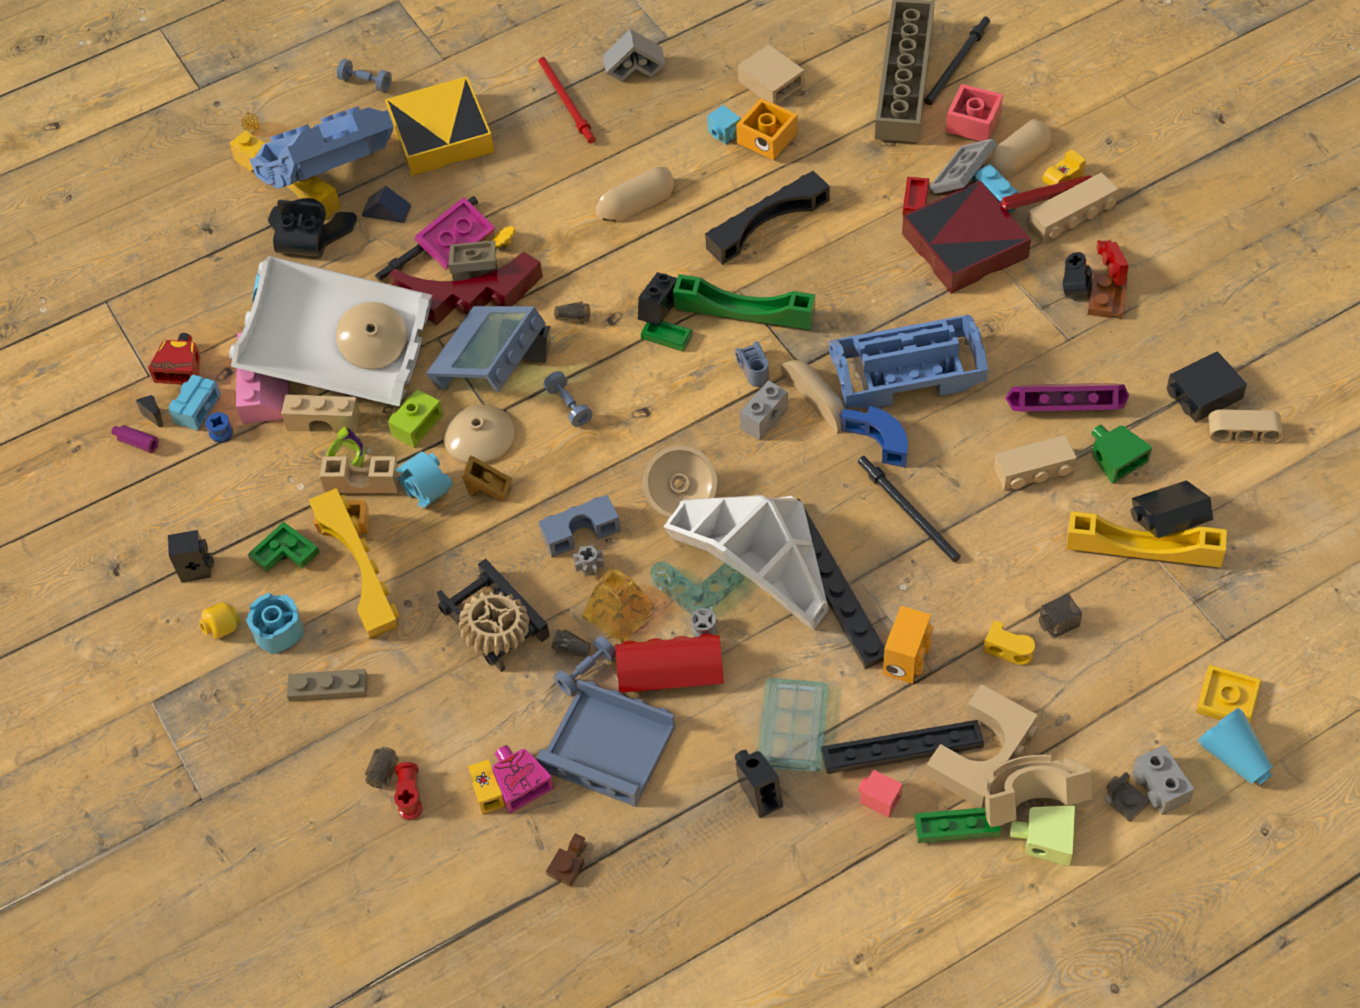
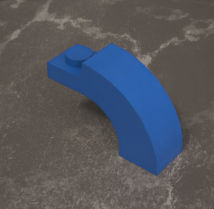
[841,406,908,468]

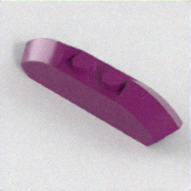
[1005,383,1130,412]

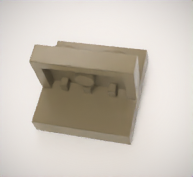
[449,240,498,281]

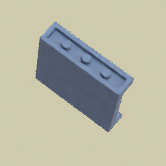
[536,679,676,807]

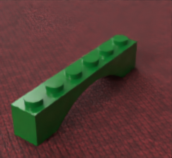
[673,274,815,330]

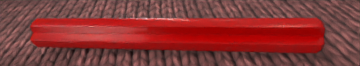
[1000,175,1092,210]

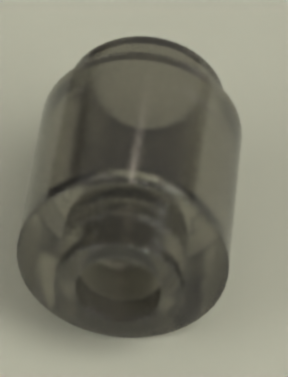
[365,747,399,789]

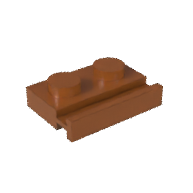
[1087,273,1128,320]

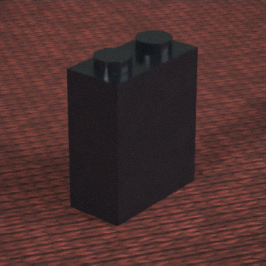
[1166,351,1247,422]
[1131,480,1213,538]

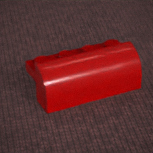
[615,633,724,693]

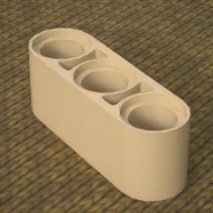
[1208,410,1283,444]

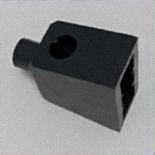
[735,750,783,818]

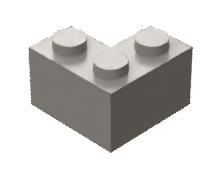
[603,29,666,82]

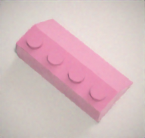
[236,332,290,424]

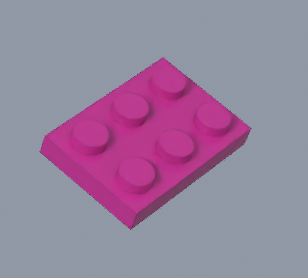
[414,197,495,270]

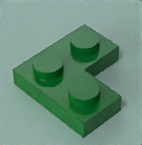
[248,521,320,572]

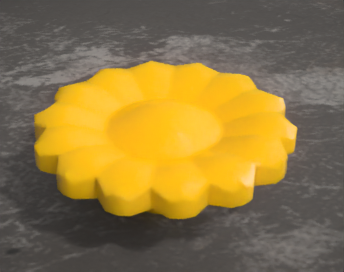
[491,225,516,248]

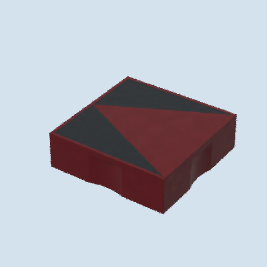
[902,181,1031,294]

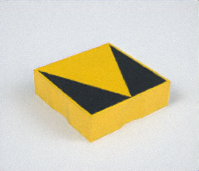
[385,76,494,176]

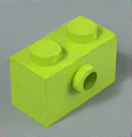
[388,389,443,448]

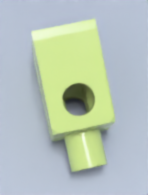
[1010,806,1075,866]

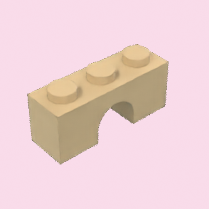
[281,394,361,433]
[320,456,400,493]

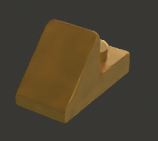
[462,455,512,502]

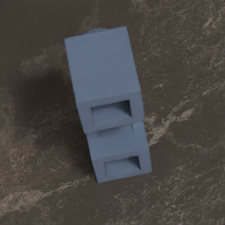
[538,495,621,557]

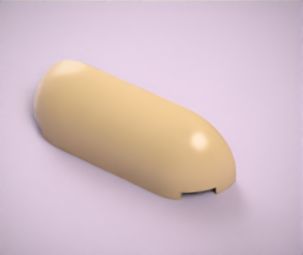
[982,119,1052,179]
[595,167,675,222]
[781,360,846,433]

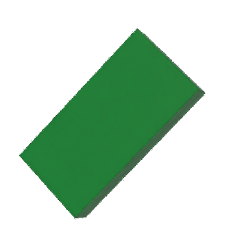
[640,321,693,352]

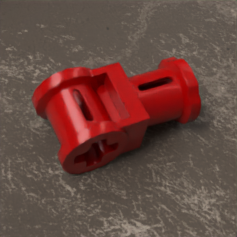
[394,762,423,820]

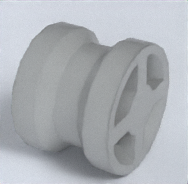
[690,608,717,637]

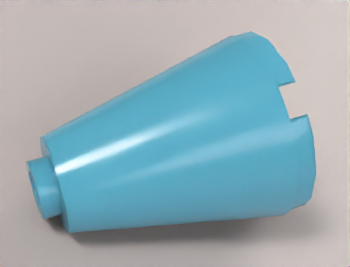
[1197,708,1273,785]

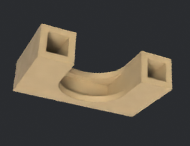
[925,684,1039,808]

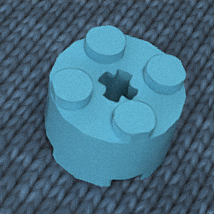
[396,452,453,509]
[246,593,304,654]

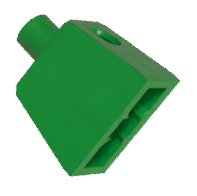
[1091,425,1152,484]

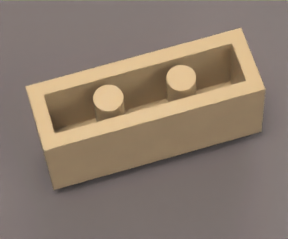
[994,435,1076,491]

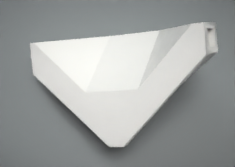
[664,495,829,630]

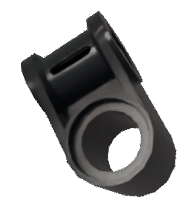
[1063,252,1093,298]

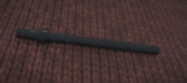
[925,16,990,105]
[858,456,961,562]

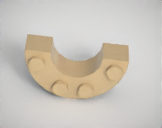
[984,755,1092,827]

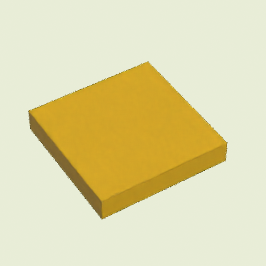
[1196,664,1262,724]

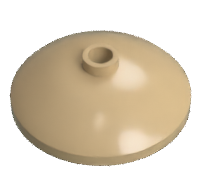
[336,302,407,370]
[443,405,515,464]
[643,445,717,518]

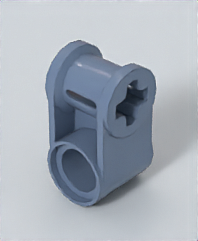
[735,341,769,387]

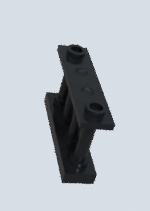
[437,558,550,672]

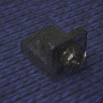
[1105,772,1150,822]

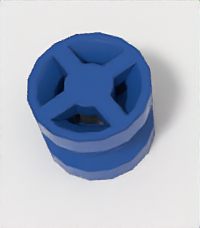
[205,412,233,443]

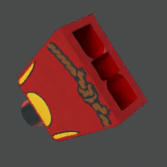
[148,333,200,385]

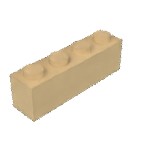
[1027,172,1118,243]

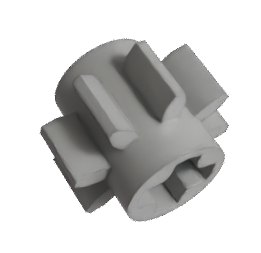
[573,544,605,577]

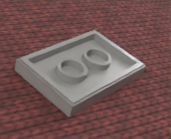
[929,138,997,194]

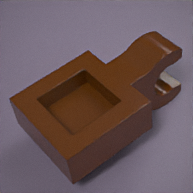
[546,833,587,887]

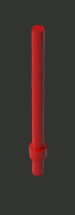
[538,57,596,144]

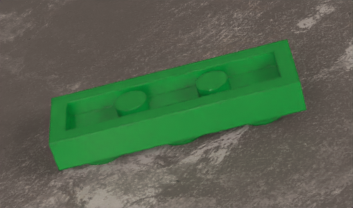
[914,807,1001,843]

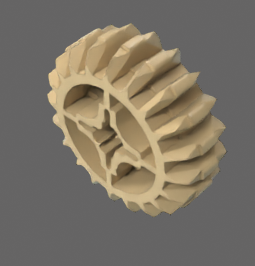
[459,590,529,656]

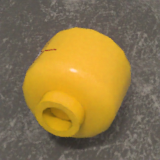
[199,602,240,639]

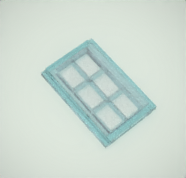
[758,678,829,772]

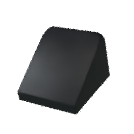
[136,395,163,427]

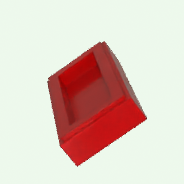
[902,177,930,215]

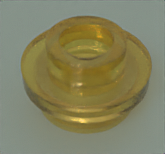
[242,112,260,134]

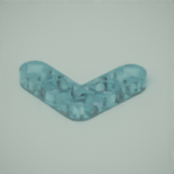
[650,562,745,615]

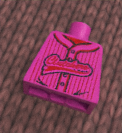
[492,745,554,814]

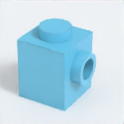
[707,105,741,145]

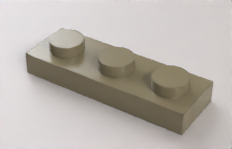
[287,669,367,702]

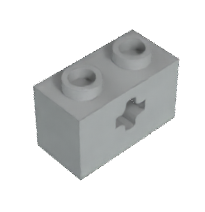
[740,380,788,440]

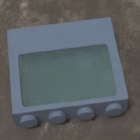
[426,306,546,392]

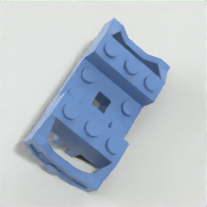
[249,106,394,189]
[829,315,988,409]

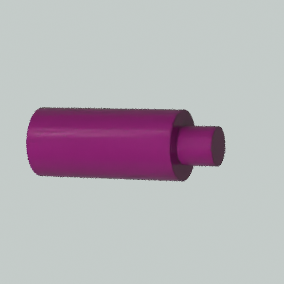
[112,425,159,453]

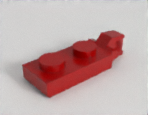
[1096,240,1129,286]

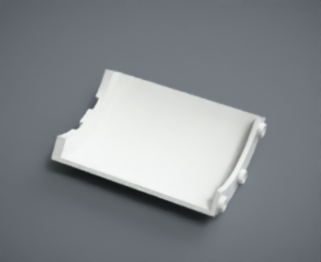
[229,256,433,406]

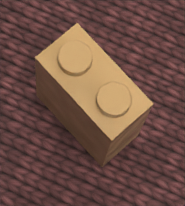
[738,44,804,105]

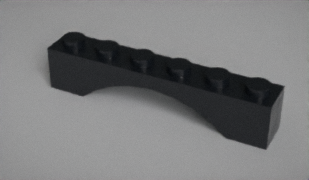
[705,171,830,265]

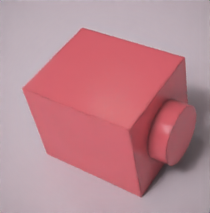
[858,770,903,818]

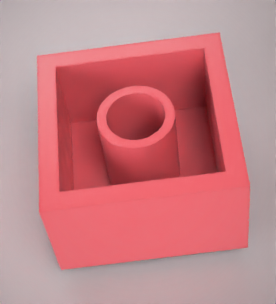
[946,84,1004,141]

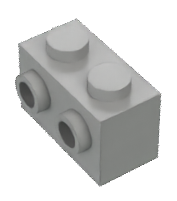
[1132,745,1194,815]

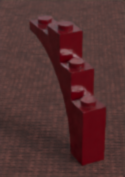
[389,252,543,325]

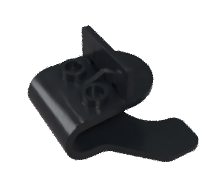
[268,198,357,257]

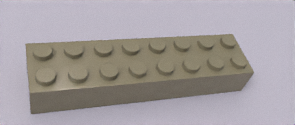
[875,0,935,142]

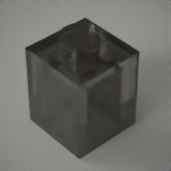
[1039,593,1082,638]

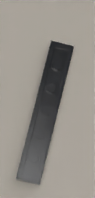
[821,720,984,774]

